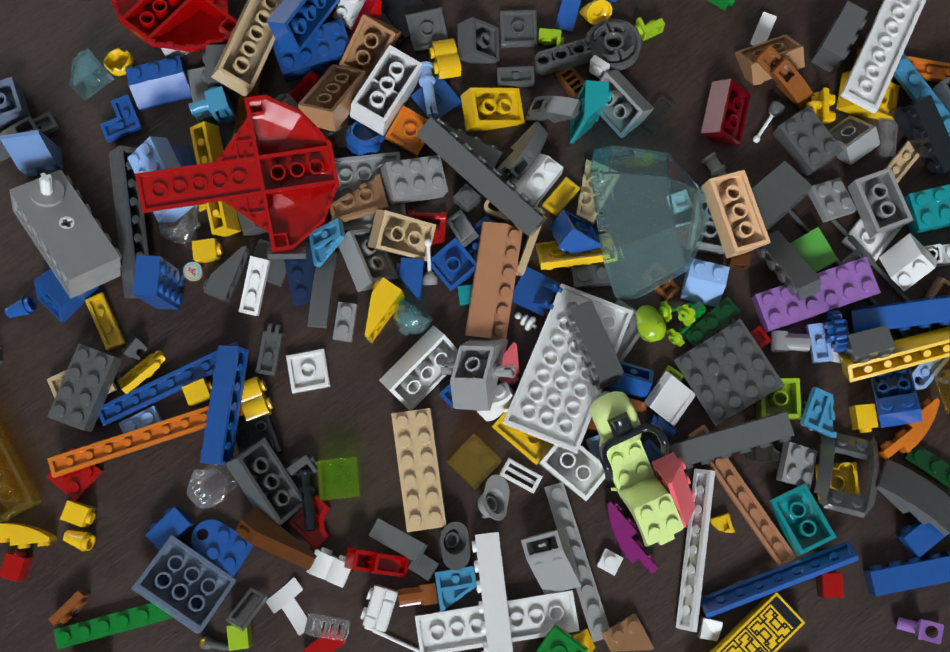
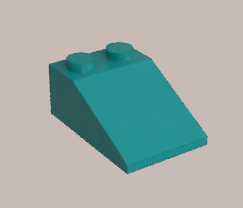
[770,483,837,557]

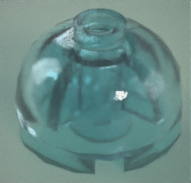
[394,300,433,336]

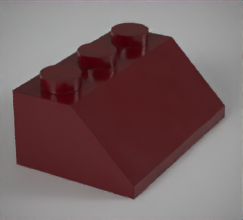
[701,79,751,146]

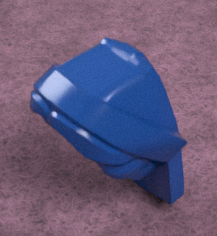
[345,121,387,156]

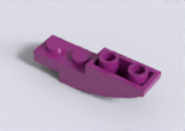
[606,501,658,574]

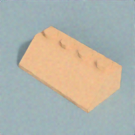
[701,170,771,258]

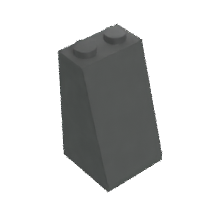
[752,161,813,231]

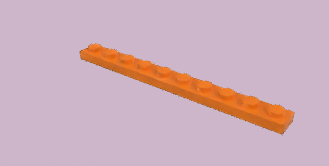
[47,406,244,478]

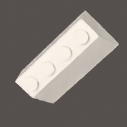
[379,326,458,411]

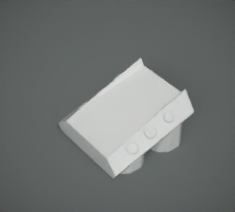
[644,371,696,426]

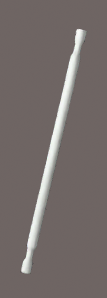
[364,626,420,652]

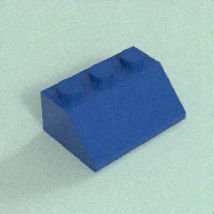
[125,55,192,111]

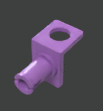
[896,617,944,644]

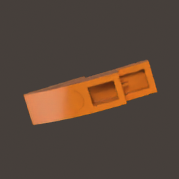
[879,398,940,459]

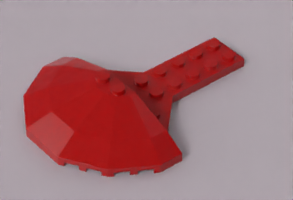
[112,0,237,52]
[135,95,339,252]

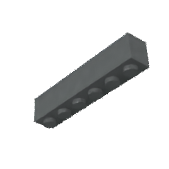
[669,410,794,470]

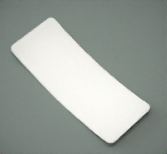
[750,12,777,46]
[266,577,303,613]
[282,598,312,635]

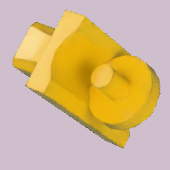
[806,88,836,123]

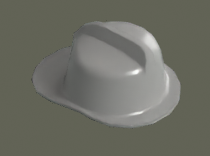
[477,474,510,521]

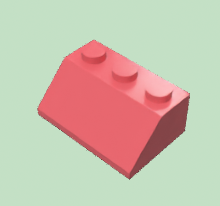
[652,452,696,528]

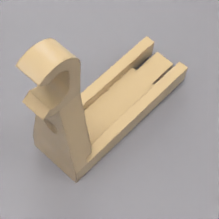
[483,200,542,277]

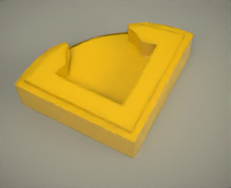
[710,513,735,533]

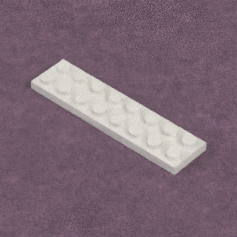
[840,0,926,114]
[415,590,580,652]

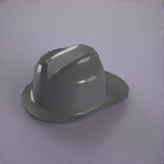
[438,521,470,570]

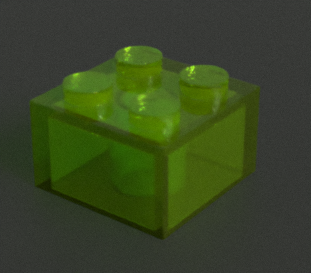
[317,457,362,501]

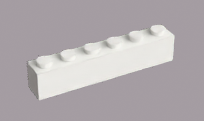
[472,532,513,652]

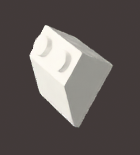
[879,233,937,291]

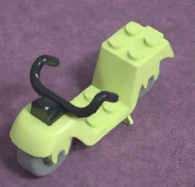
[589,391,684,547]

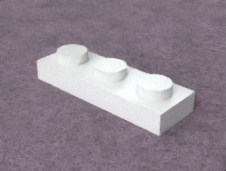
[239,256,271,316]

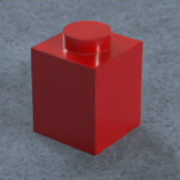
[0,550,33,582]
[816,570,844,598]

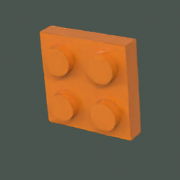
[385,105,428,157]

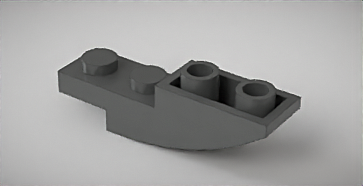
[524,96,582,123]
[0,112,60,162]
[497,121,548,182]

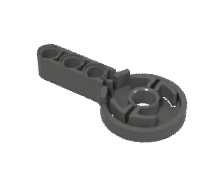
[535,19,642,75]

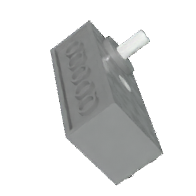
[9,170,122,298]

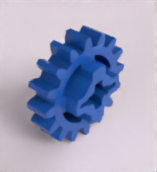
[823,310,850,353]

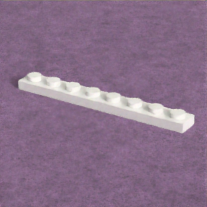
[676,469,715,632]

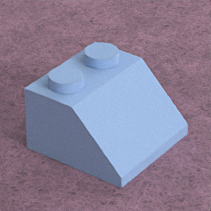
[680,258,730,307]

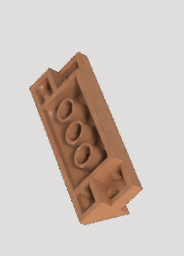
[465,222,523,339]

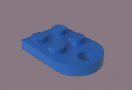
[191,519,254,577]

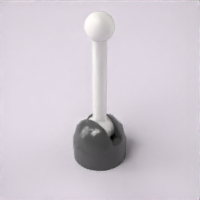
[753,101,785,143]

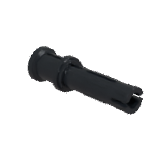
[296,470,318,531]

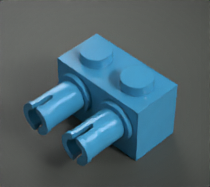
[188,86,236,125]

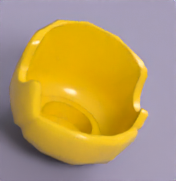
[103,48,134,76]

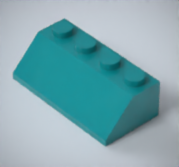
[569,80,612,144]

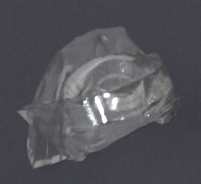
[158,205,201,244]
[187,464,237,509]

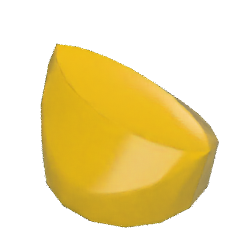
[579,0,612,25]

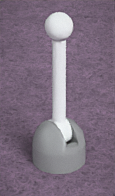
[422,239,438,285]

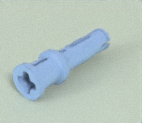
[419,61,439,118]

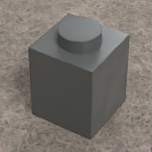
[453,184,480,215]
[407,553,440,581]

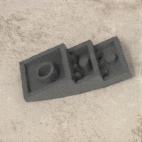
[876,459,950,536]

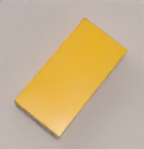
[542,177,581,218]

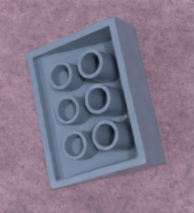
[131,535,237,634]

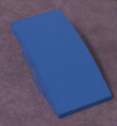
[431,215,493,291]

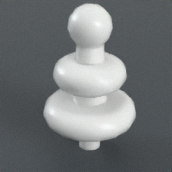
[515,312,537,331]

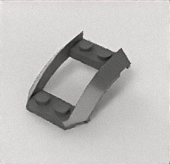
[814,427,879,518]

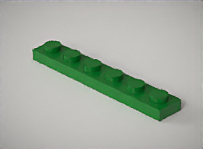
[54,603,173,650]

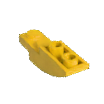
[0,523,57,549]

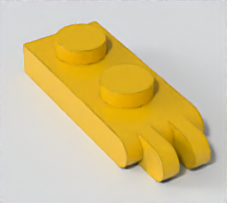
[118,350,165,394]

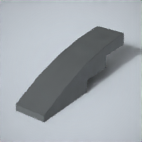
[307,252,338,328]

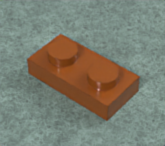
[48,589,91,625]

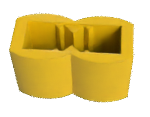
[429,38,461,79]
[241,377,273,421]

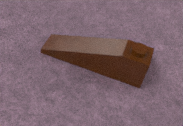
[235,507,317,570]

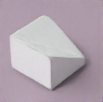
[697,617,723,641]

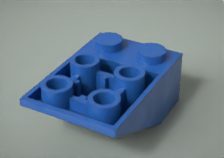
[870,367,922,428]

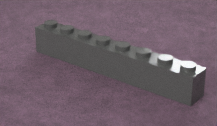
[416,117,547,236]
[109,146,149,298]

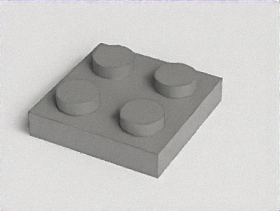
[808,177,857,223]
[776,441,818,489]

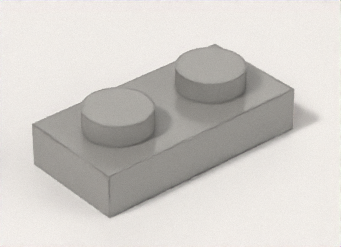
[333,302,358,342]

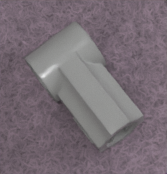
[771,331,811,352]

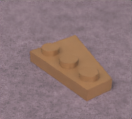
[330,174,390,222]

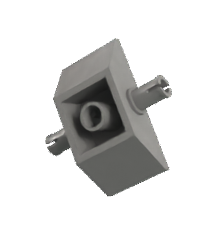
[440,338,516,411]

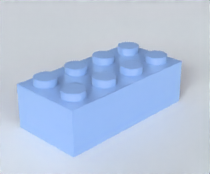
[128,136,193,223]

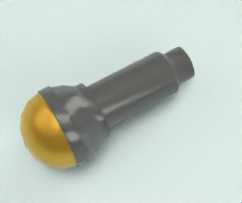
[199,635,229,651]

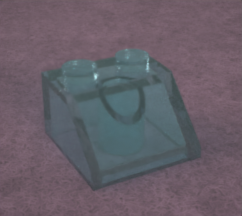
[69,48,114,101]

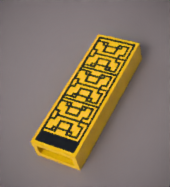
[709,592,805,652]

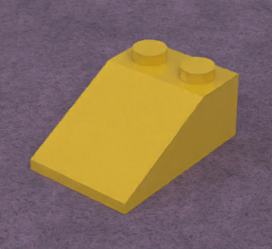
[836,71,900,122]
[461,88,525,131]
[365,277,405,343]

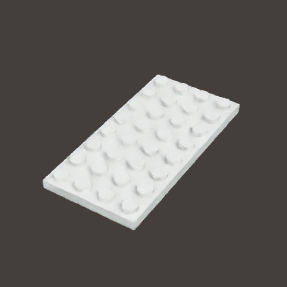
[503,283,633,454]

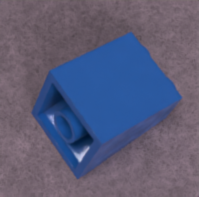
[34,269,99,323]

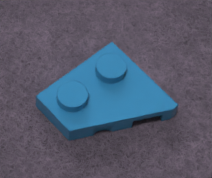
[309,218,345,267]
[800,387,837,438]
[435,566,477,611]

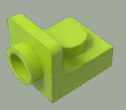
[634,17,665,41]
[538,28,564,47]

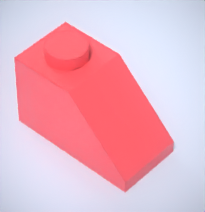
[498,342,519,387]

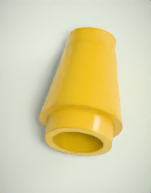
[63,530,95,551]

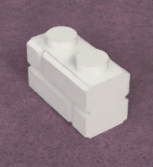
[361,584,398,632]

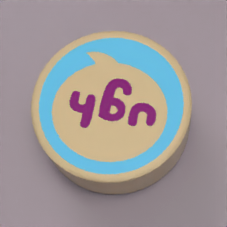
[183,262,203,281]

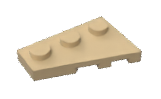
[576,159,620,225]

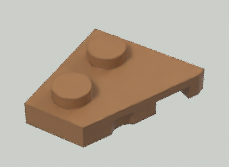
[601,613,654,652]

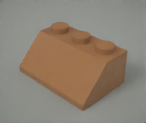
[339,14,401,78]
[735,34,805,85]

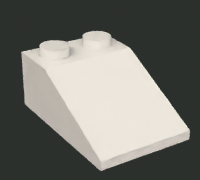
[539,445,605,501]

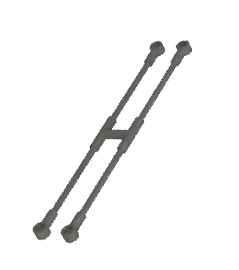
[788,168,941,339]

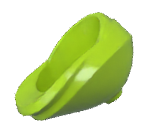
[635,305,666,342]

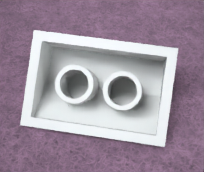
[511,153,563,207]

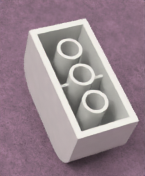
[350,45,422,136]

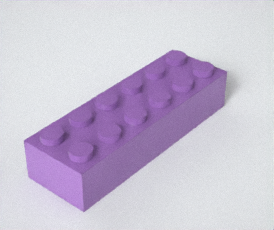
[751,257,881,333]

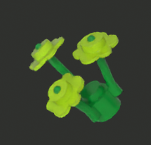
[659,300,706,347]

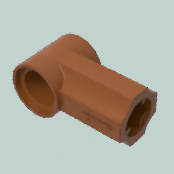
[398,582,439,607]

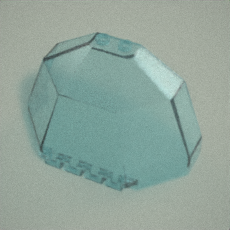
[590,145,709,301]

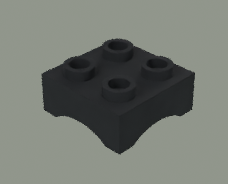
[235,414,284,454]

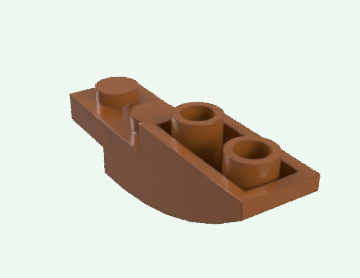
[754,45,814,110]

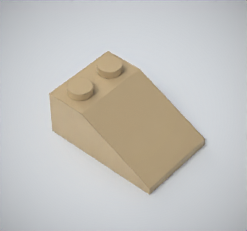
[368,210,436,261]

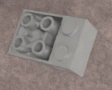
[521,527,582,594]

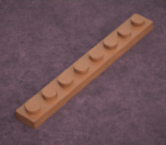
[687,424,796,567]

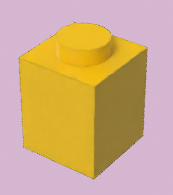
[192,238,223,264]
[182,378,212,407]
[849,404,878,433]
[60,500,96,527]

